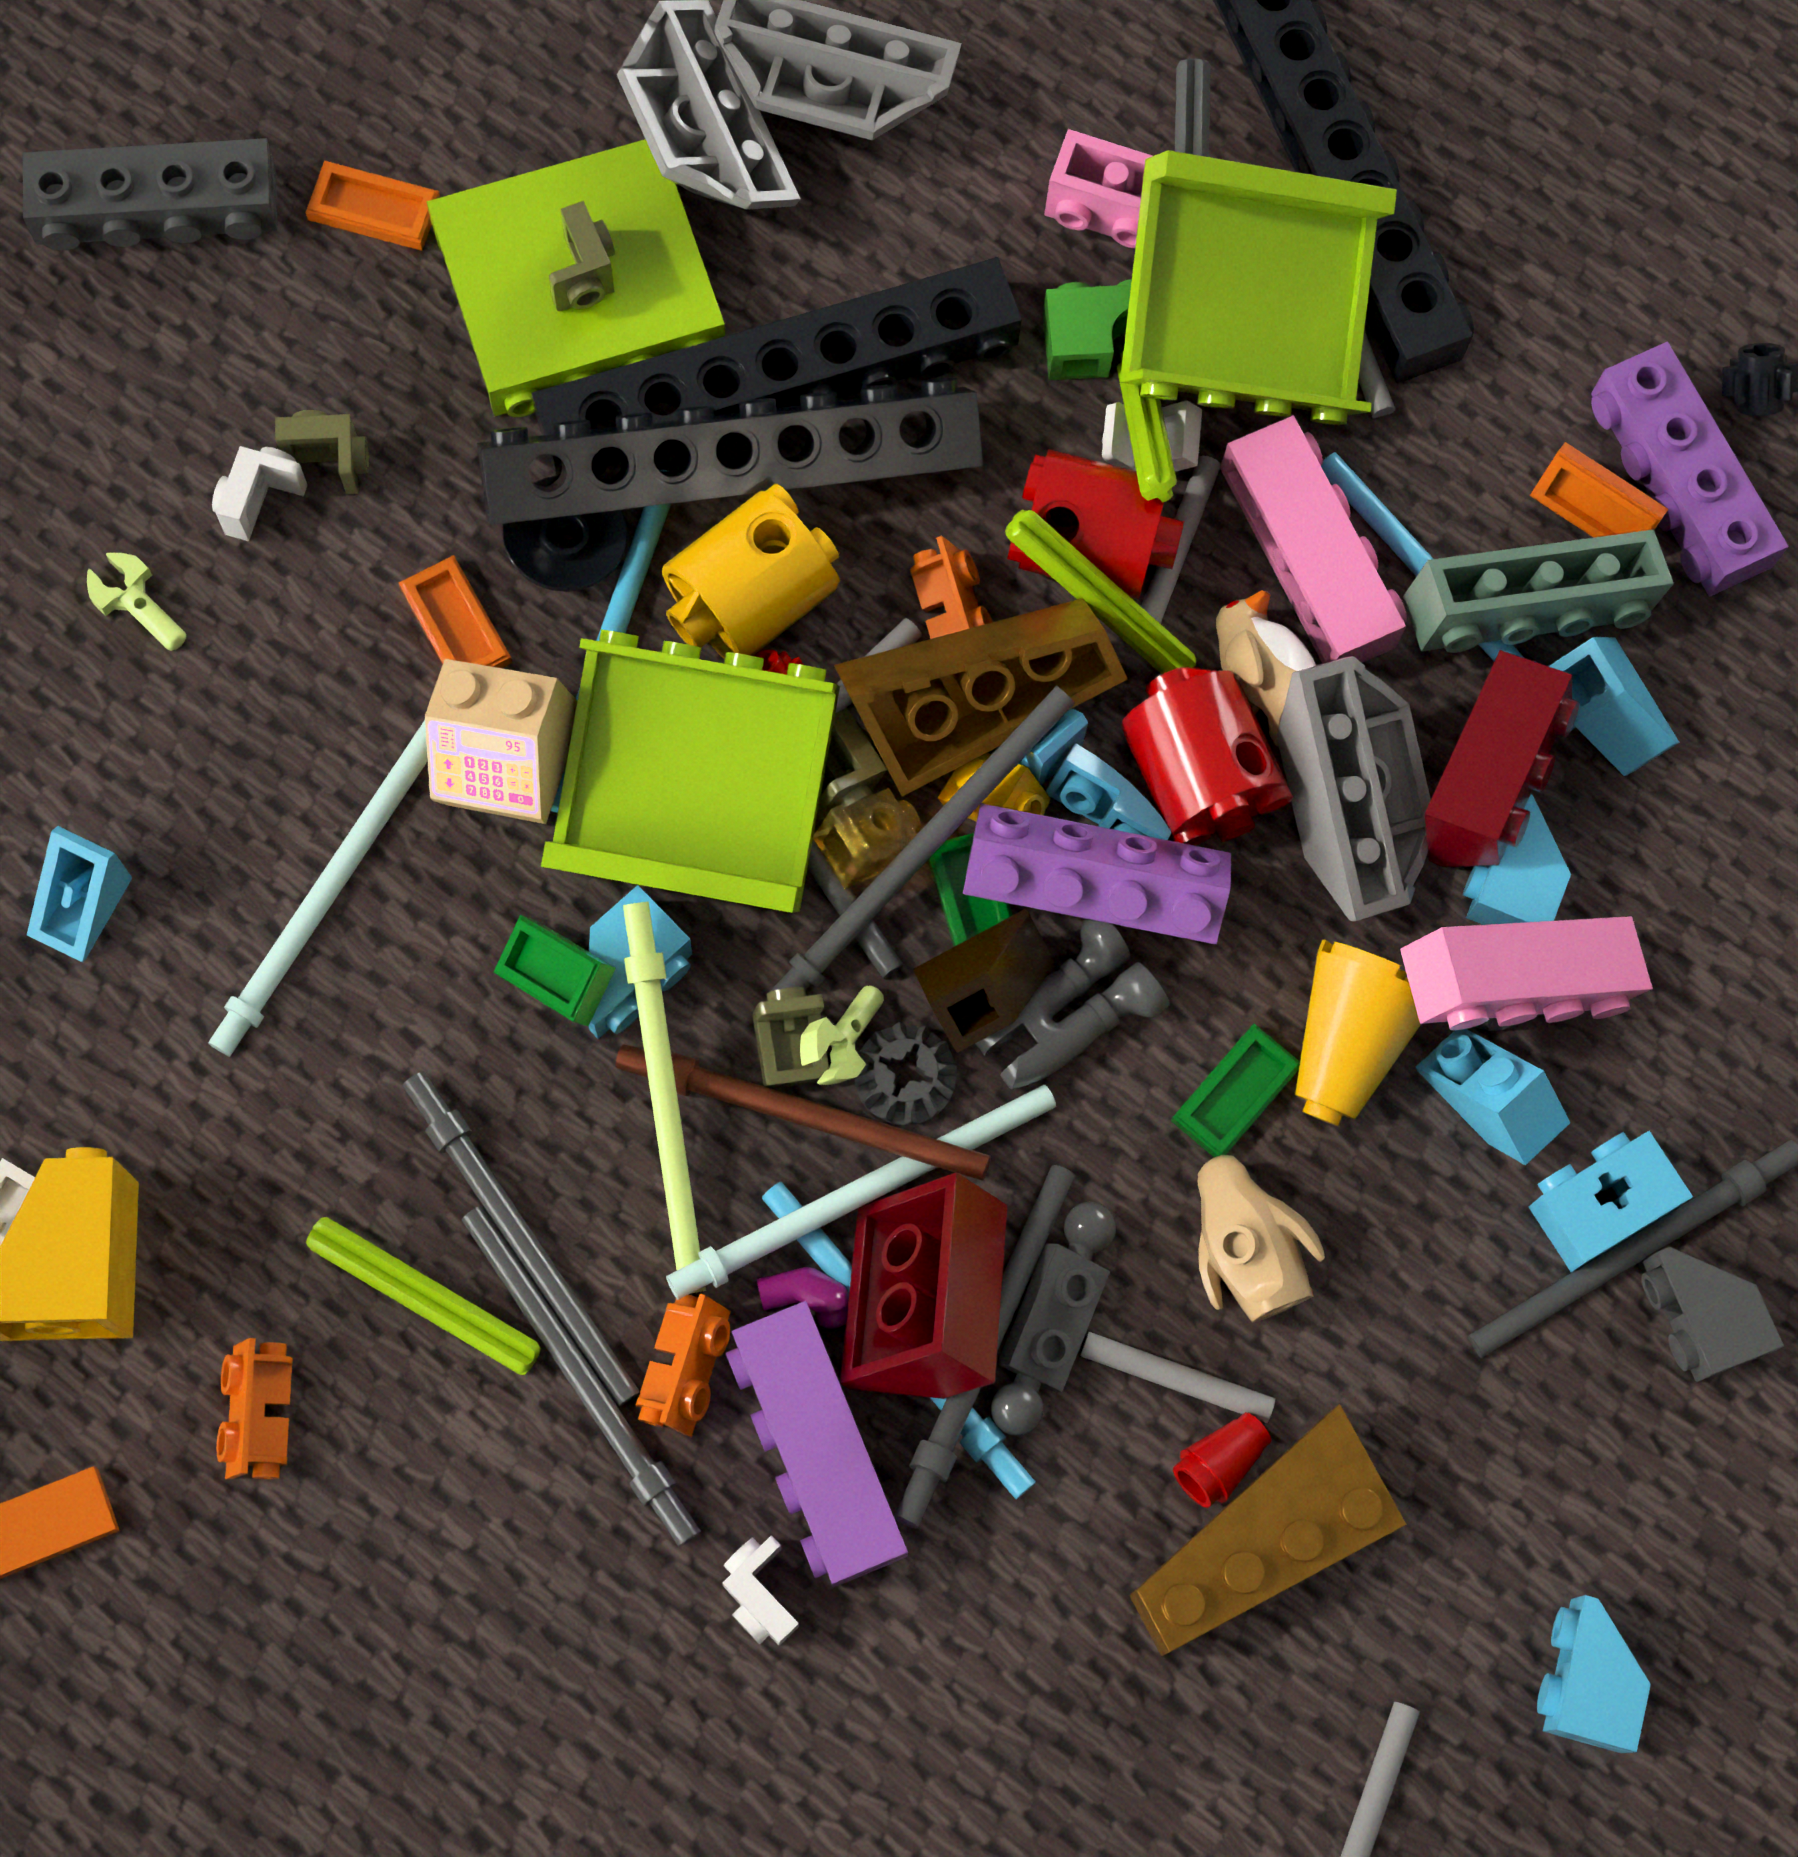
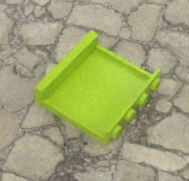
[426,139,725,417]
[1120,150,1397,425]
[541,629,840,913]

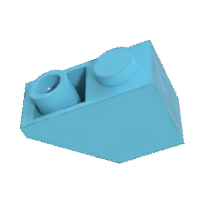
[1548,637,1680,776]
[1463,794,1571,925]
[589,885,692,1039]
[1416,1029,1570,1165]
[1537,1595,1651,1753]

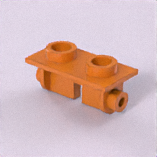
[910,535,993,639]
[635,1294,731,1437]
[216,1338,293,1479]

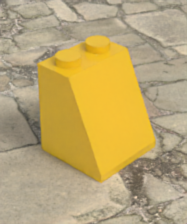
[0,1147,139,1341]

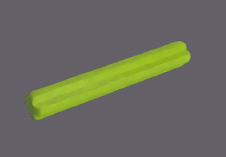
[1117,351,1177,503]
[1005,510,1197,674]
[306,1217,541,1375]

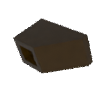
[913,909,1055,1053]

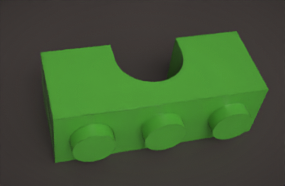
[1042,279,1132,380]

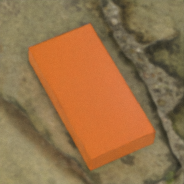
[306,160,440,251]
[1530,442,1669,538]
[399,555,512,668]
[0,1466,120,1579]

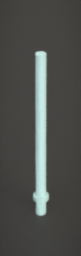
[208,720,428,1057]
[666,1085,1056,1300]

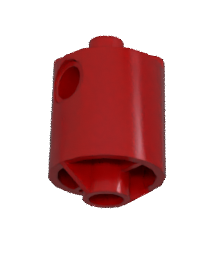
[1007,449,1185,599]
[1121,667,1293,846]

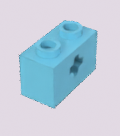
[1528,1131,1693,1273]

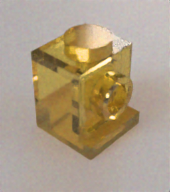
[813,788,921,889]

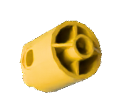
[662,484,840,659]

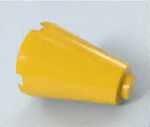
[1295,940,1421,1126]

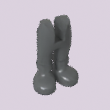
[975,919,1170,1090]

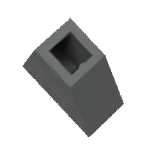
[1642,1247,1784,1382]

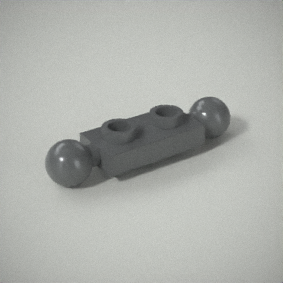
[991,1202,1116,1436]

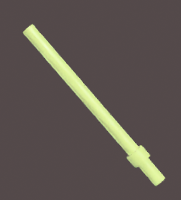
[623,902,706,1293]

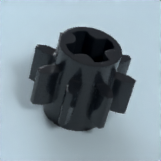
[1722,343,1798,416]

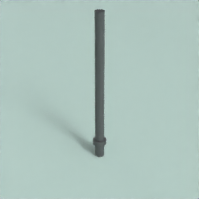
[769,686,1075,992]

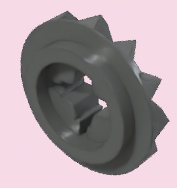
[854,1022,957,1125]

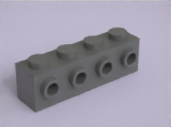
[22,138,278,250]

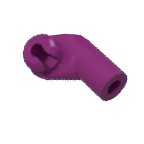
[756,1267,849,1329]

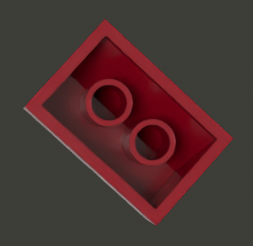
[1425,650,1580,867]
[840,1172,1007,1399]

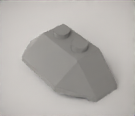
[617,0,800,210]
[714,0,962,140]
[1277,656,1431,921]

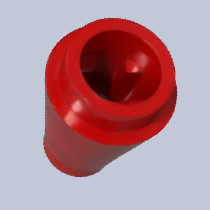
[1173,1412,1272,1508]

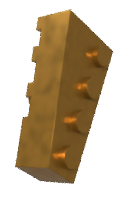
[834,598,1127,797]
[1129,1404,1407,1656]

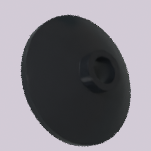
[503,476,627,592]

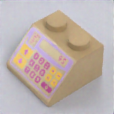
[425,659,577,824]

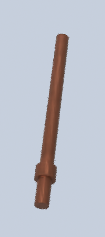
[615,1044,991,1181]

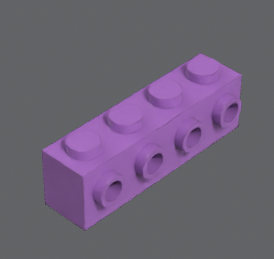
[1591,341,1789,597]
[963,803,1231,944]
[726,1301,908,1588]

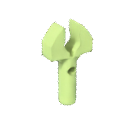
[87,553,186,651]
[800,985,884,1085]

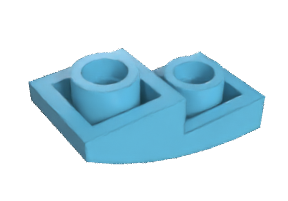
[1045,743,1171,840]

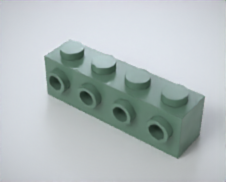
[1403,529,1674,653]

